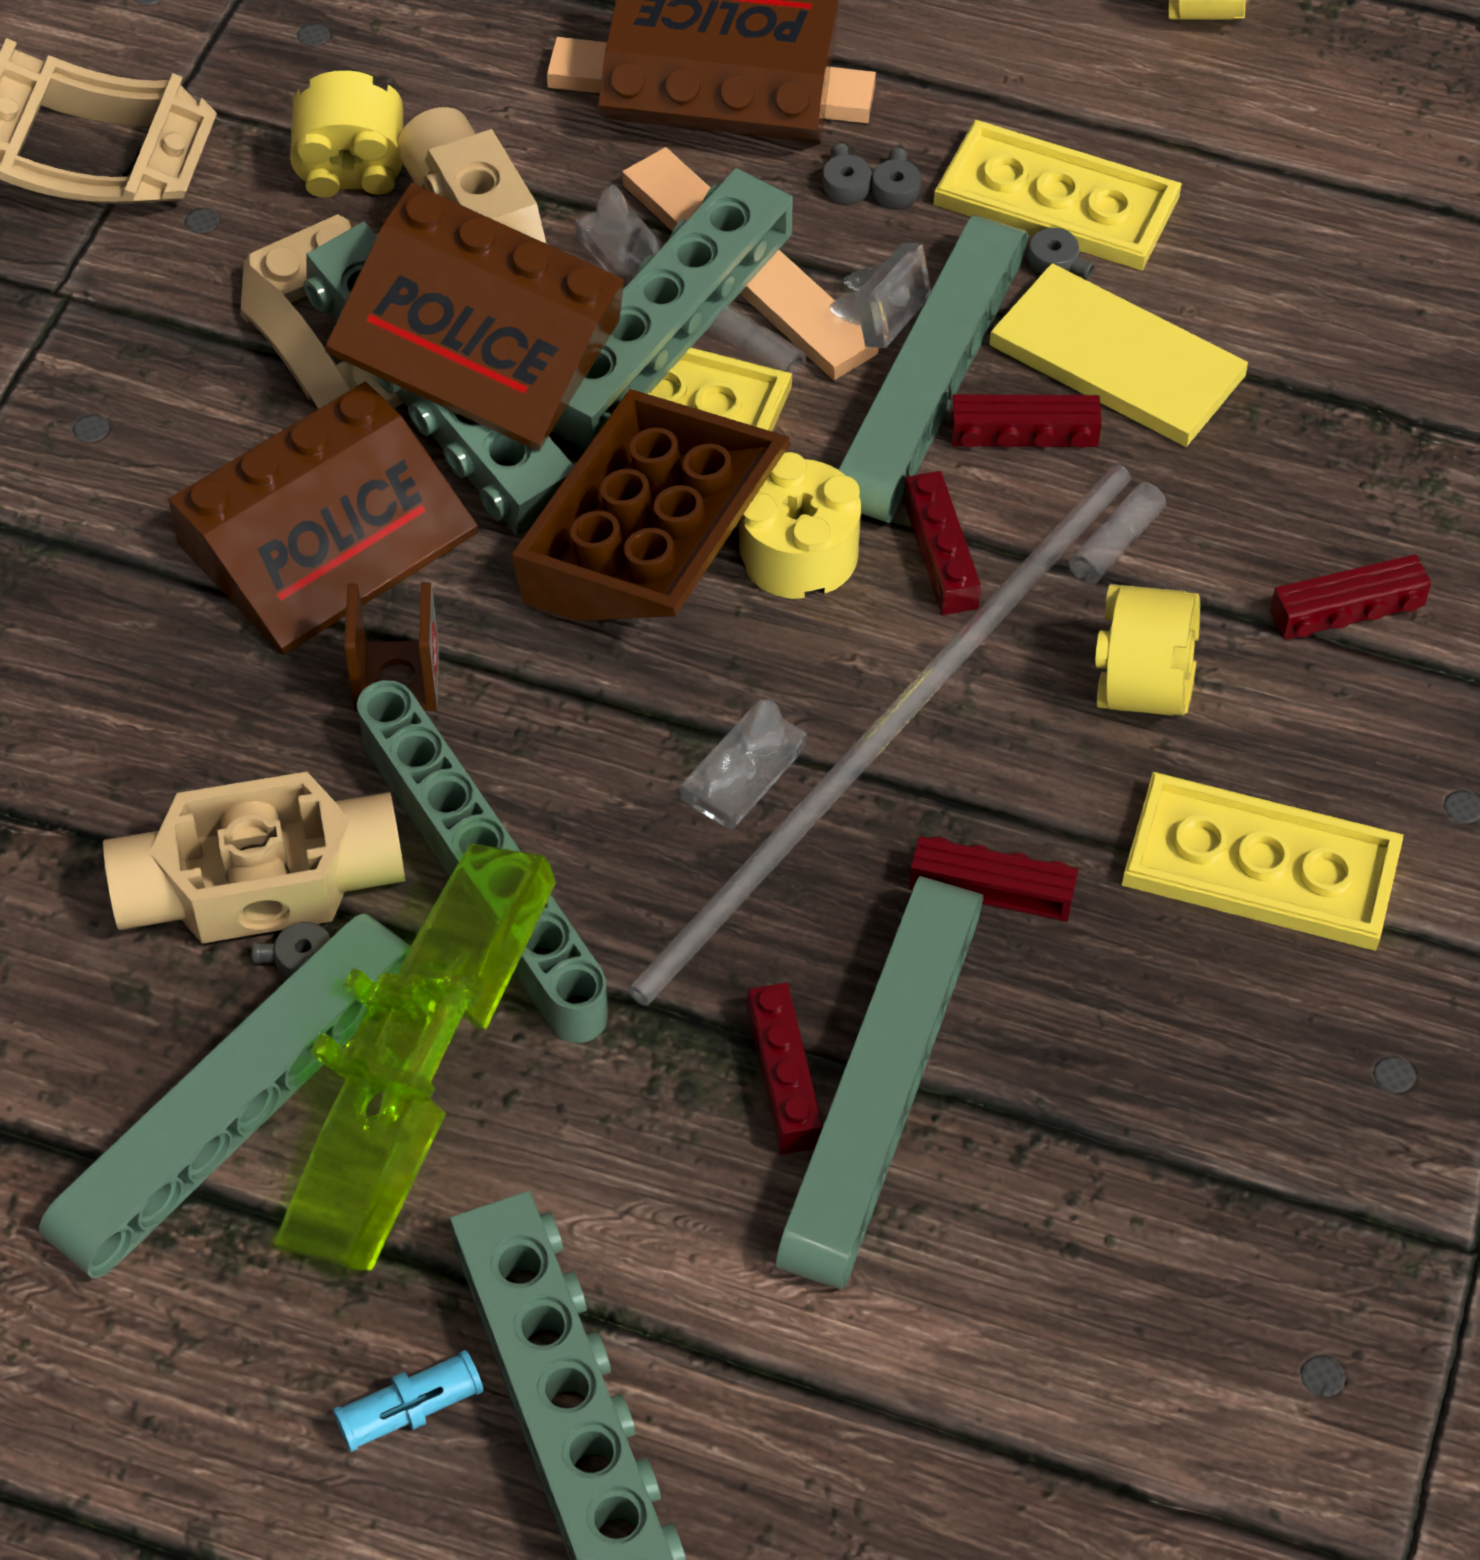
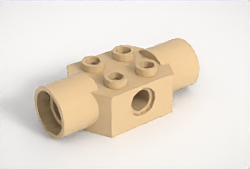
[397,107,547,244]
[103,771,405,944]

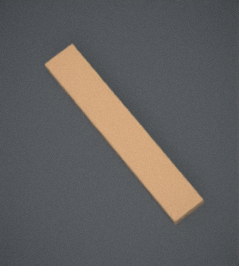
[547,37,876,124]
[622,147,879,381]

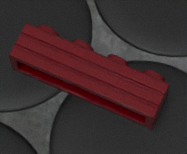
[951,394,1102,448]
[903,471,981,616]
[1270,554,1431,640]
[909,836,1079,922]
[747,982,823,1155]

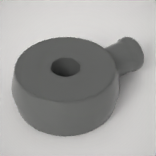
[820,143,872,204]
[871,148,923,209]
[1027,228,1095,280]
[252,922,331,979]

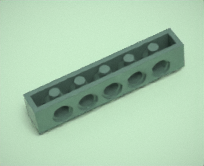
[552,168,793,451]
[304,221,574,535]
[450,1190,686,1560]

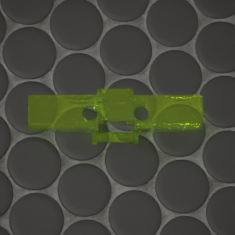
[274,844,556,1271]

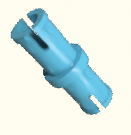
[333,1350,484,1452]

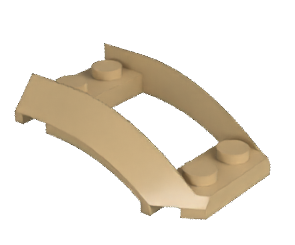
[0,38,217,204]
[240,214,404,409]

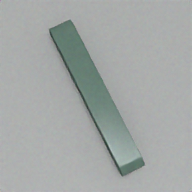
[839,215,1028,523]
[357,680,608,1043]
[776,876,983,1290]
[39,914,419,1278]

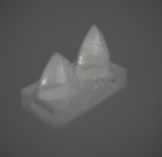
[576,185,664,288]
[830,243,932,348]
[681,700,807,831]

